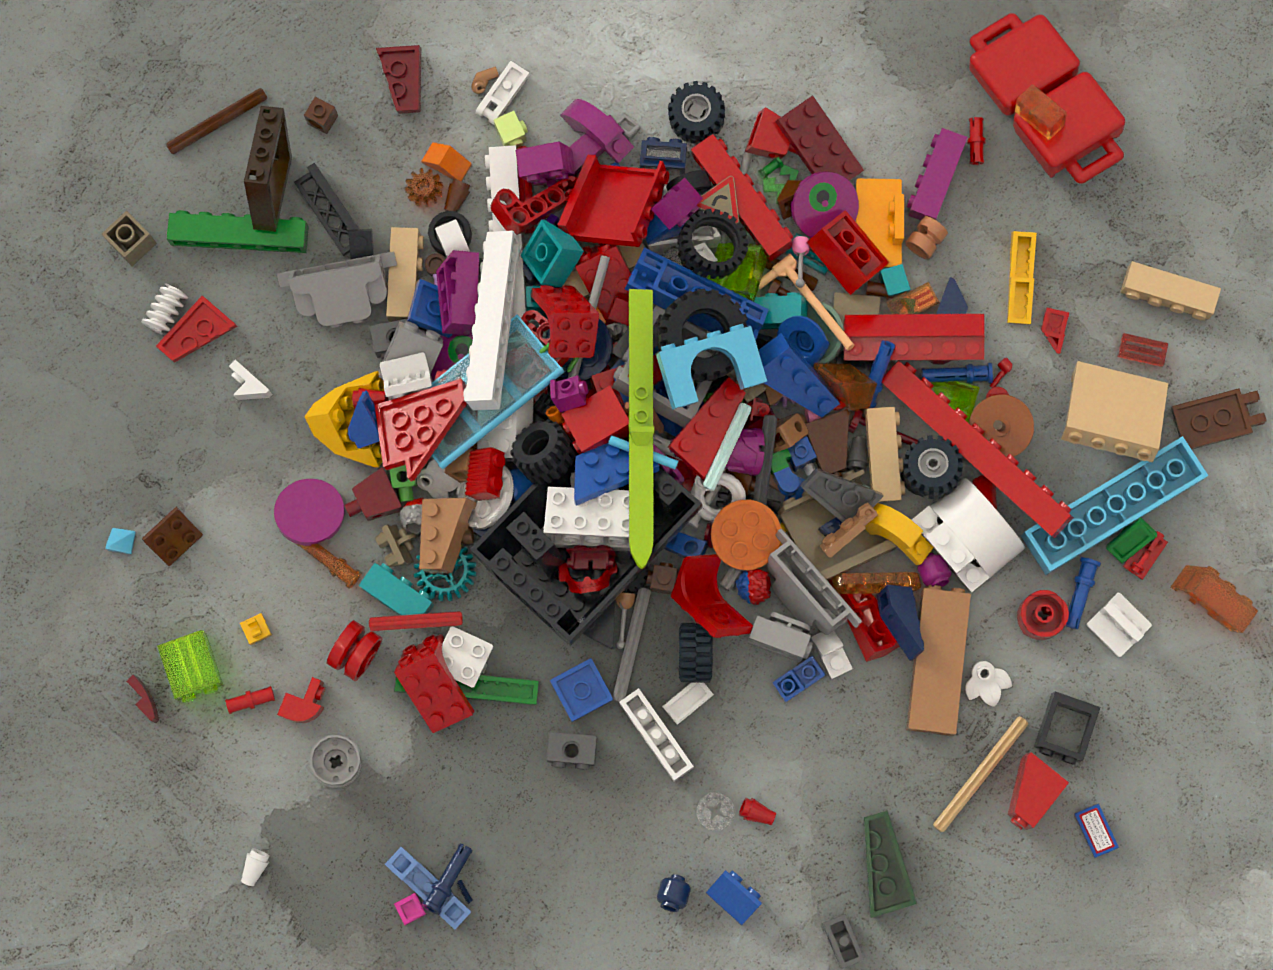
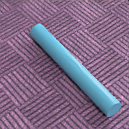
[608,436,678,469]

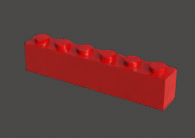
[691,134,793,262]

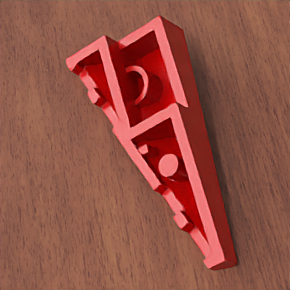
[829,573,900,662]

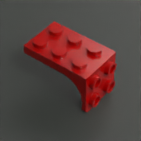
[575,243,631,325]
[531,285,599,358]
[671,554,753,638]
[394,634,474,733]

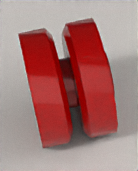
[326,620,383,682]

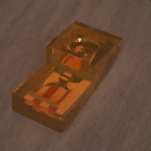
[886,282,940,314]

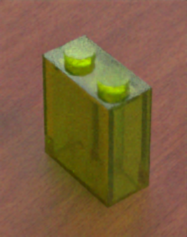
[708,242,767,302]
[157,630,223,703]

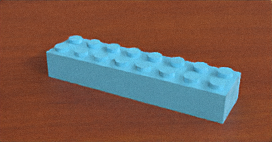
[1021,436,1209,575]

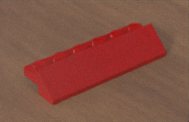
[844,314,985,361]

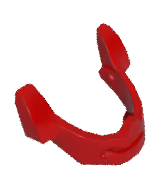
[559,557,617,594]

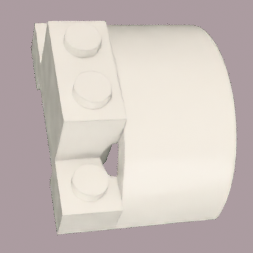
[912,478,1025,593]

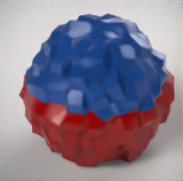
[735,568,771,605]

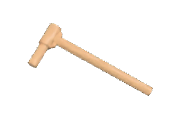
[755,254,854,351]

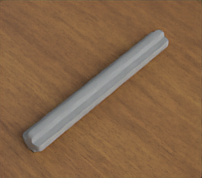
[613,588,651,702]

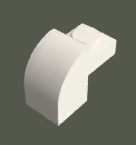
[435,220,470,257]

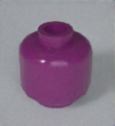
[917,553,952,587]

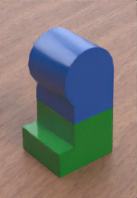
[771,448,799,496]

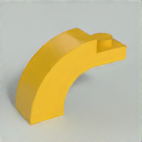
[865,503,934,565]

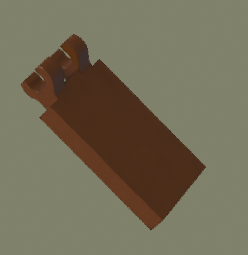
[1171,388,1267,450]

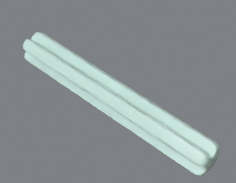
[703,403,751,491]

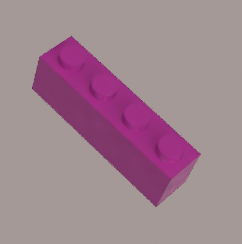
[907,128,968,221]

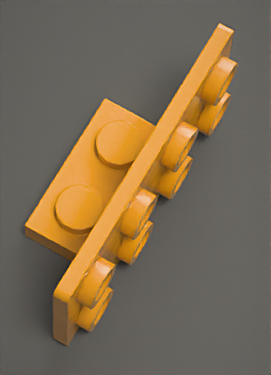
[856,178,904,268]

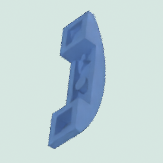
[385,847,471,929]

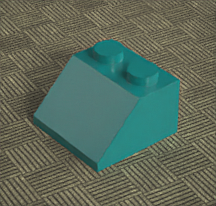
[520,219,584,287]

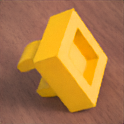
[240,613,272,645]

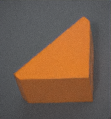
[421,142,472,181]

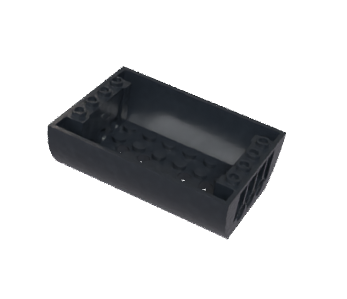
[470,437,703,645]

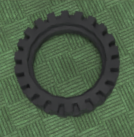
[677,209,749,279]

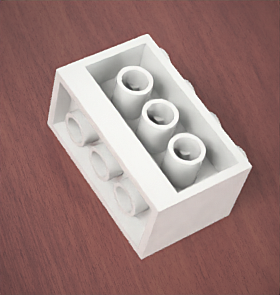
[544,487,630,551]

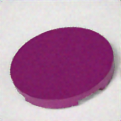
[274,479,345,546]

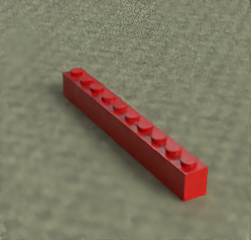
[882,360,1074,538]

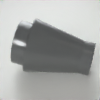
[846,437,868,473]

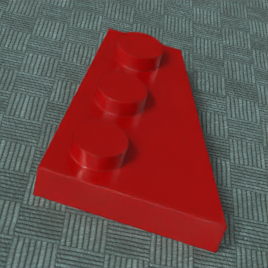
[156,296,238,363]

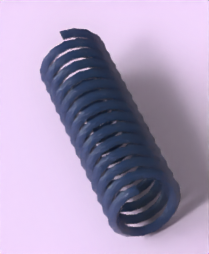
[457,880,473,904]

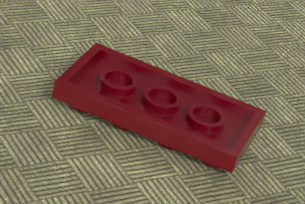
[775,95,864,181]

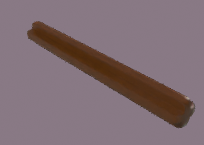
[166,88,267,154]

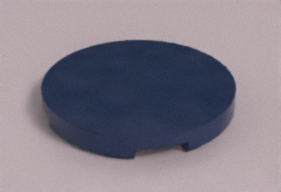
[544,319,613,381]

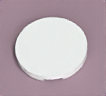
[456,465,513,529]

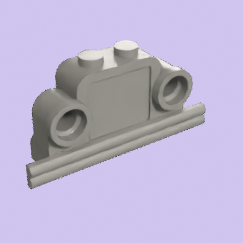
[277,252,397,328]
[767,528,862,635]

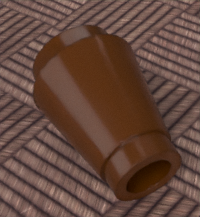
[444,179,470,212]

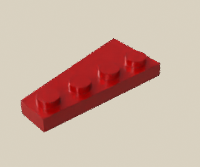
[668,377,746,479]

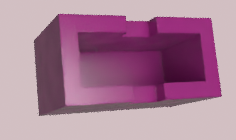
[651,178,703,230]

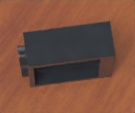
[506,512,566,577]
[1034,691,1101,765]

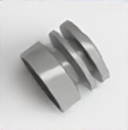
[310,735,362,789]

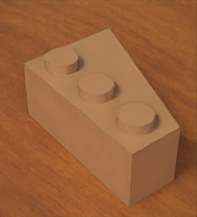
[419,498,477,574]

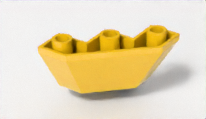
[304,371,384,468]

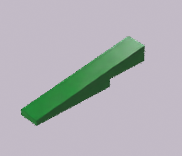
[394,675,539,705]

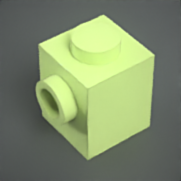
[494,111,528,148]

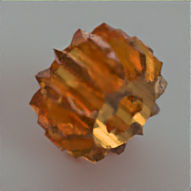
[405,168,444,207]

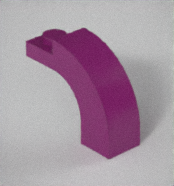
[560,99,634,163]

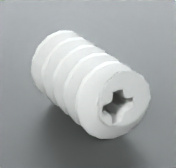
[141,284,188,335]

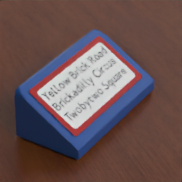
[1074,804,1119,858]

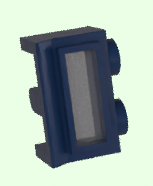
[640,137,687,175]

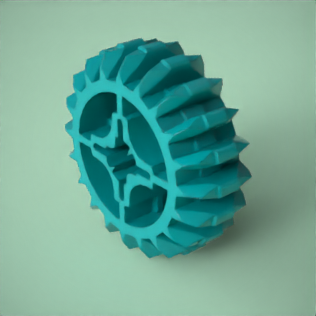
[413,546,477,602]

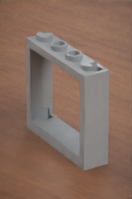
[612,305,719,428]

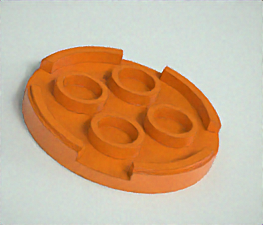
[711,500,781,570]

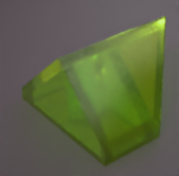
[931,381,980,423]

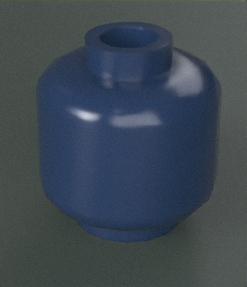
[657,874,691,912]

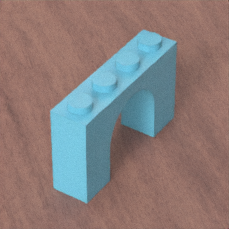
[656,324,767,410]

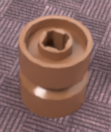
[905,216,948,260]

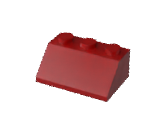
[806,210,889,295]

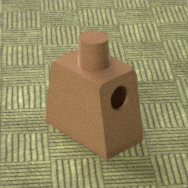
[773,413,808,453]

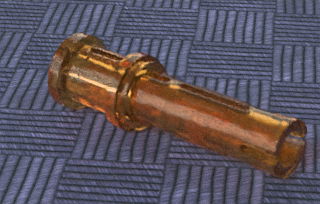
[296,543,362,589]

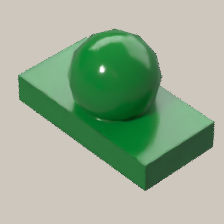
[1106,517,1157,564]

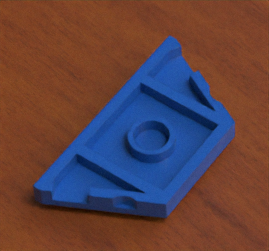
[574,443,659,506]

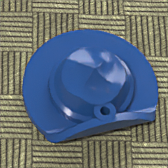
[777,316,830,368]

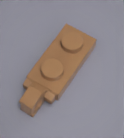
[820,502,878,557]

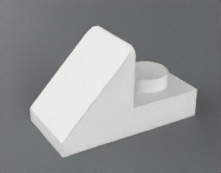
[229,360,273,400]
[810,631,853,680]

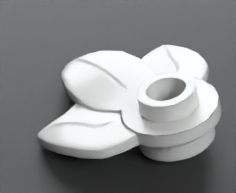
[416,459,460,499]
[965,661,1012,706]

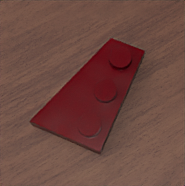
[376,45,422,114]

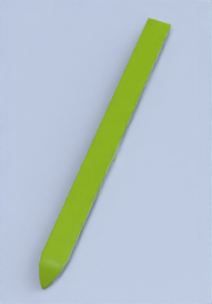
[629,289,654,569]

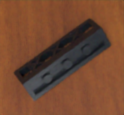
[294,163,359,256]

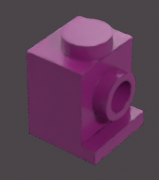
[550,375,588,412]

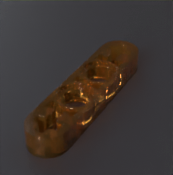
[832,572,921,594]

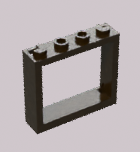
[244,106,292,232]

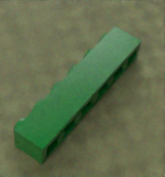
[167,210,309,253]

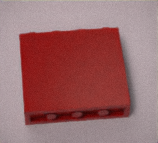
[558,154,669,247]

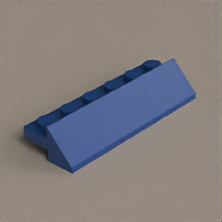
[625,247,769,341]

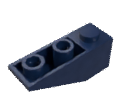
[876,585,924,661]

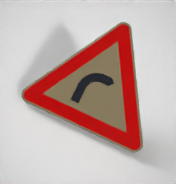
[697,176,739,225]

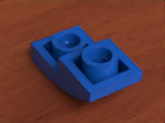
[773,655,826,702]

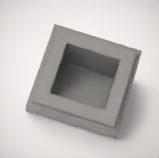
[616,114,641,142]

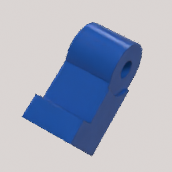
[664,532,708,558]

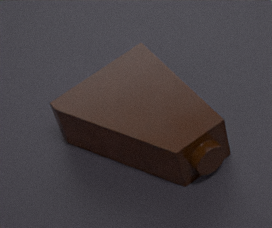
[805,409,849,477]

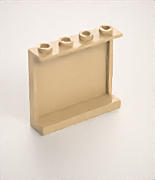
[1061,361,1168,462]

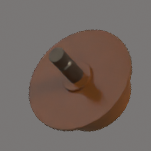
[969,395,1034,457]

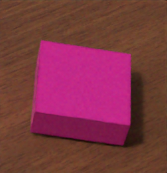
[394,893,426,925]

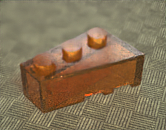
[1171,565,1258,633]

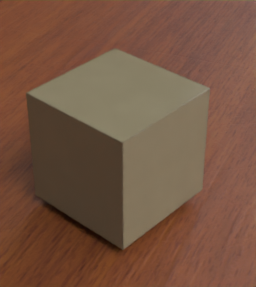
[102,211,157,266]

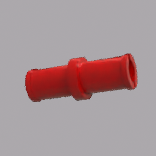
[967,117,986,165]
[225,686,275,714]

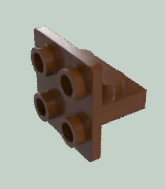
[142,506,203,566]

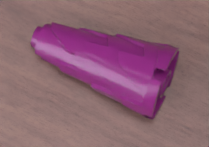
[670,428,765,476]

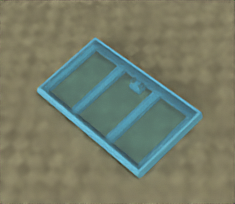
[428,314,564,469]

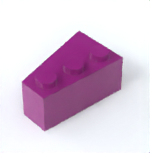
[436,250,479,335]

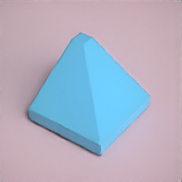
[105,528,136,554]

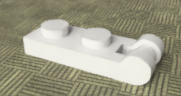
[475,61,530,125]

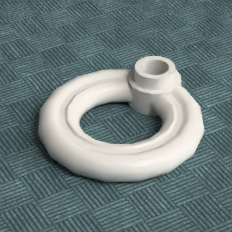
[691,471,746,522]

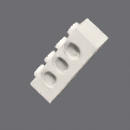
[619,688,694,782]

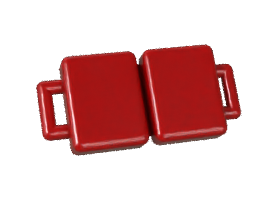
[969,13,1125,184]

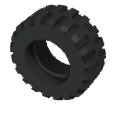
[657,289,748,382]

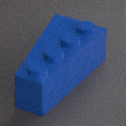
[758,333,840,418]

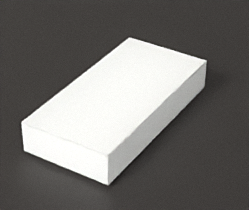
[662,683,714,725]

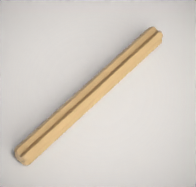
[933,716,1028,832]

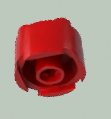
[1017,590,1069,640]

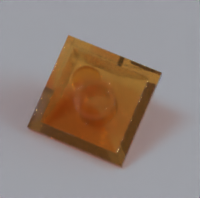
[813,363,877,411]

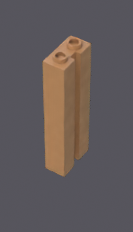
[906,585,971,736]

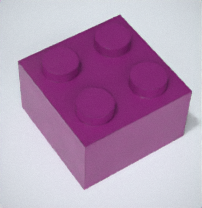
[515,141,575,186]

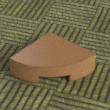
[763,383,783,407]

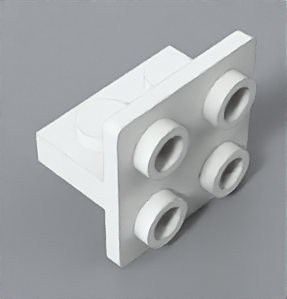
[380,352,432,400]
[1086,593,1152,657]
[442,626,493,688]

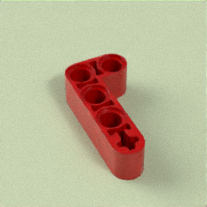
[490,176,577,235]

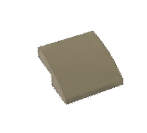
[833,292,880,325]

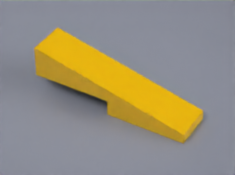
[1007,231,1037,324]

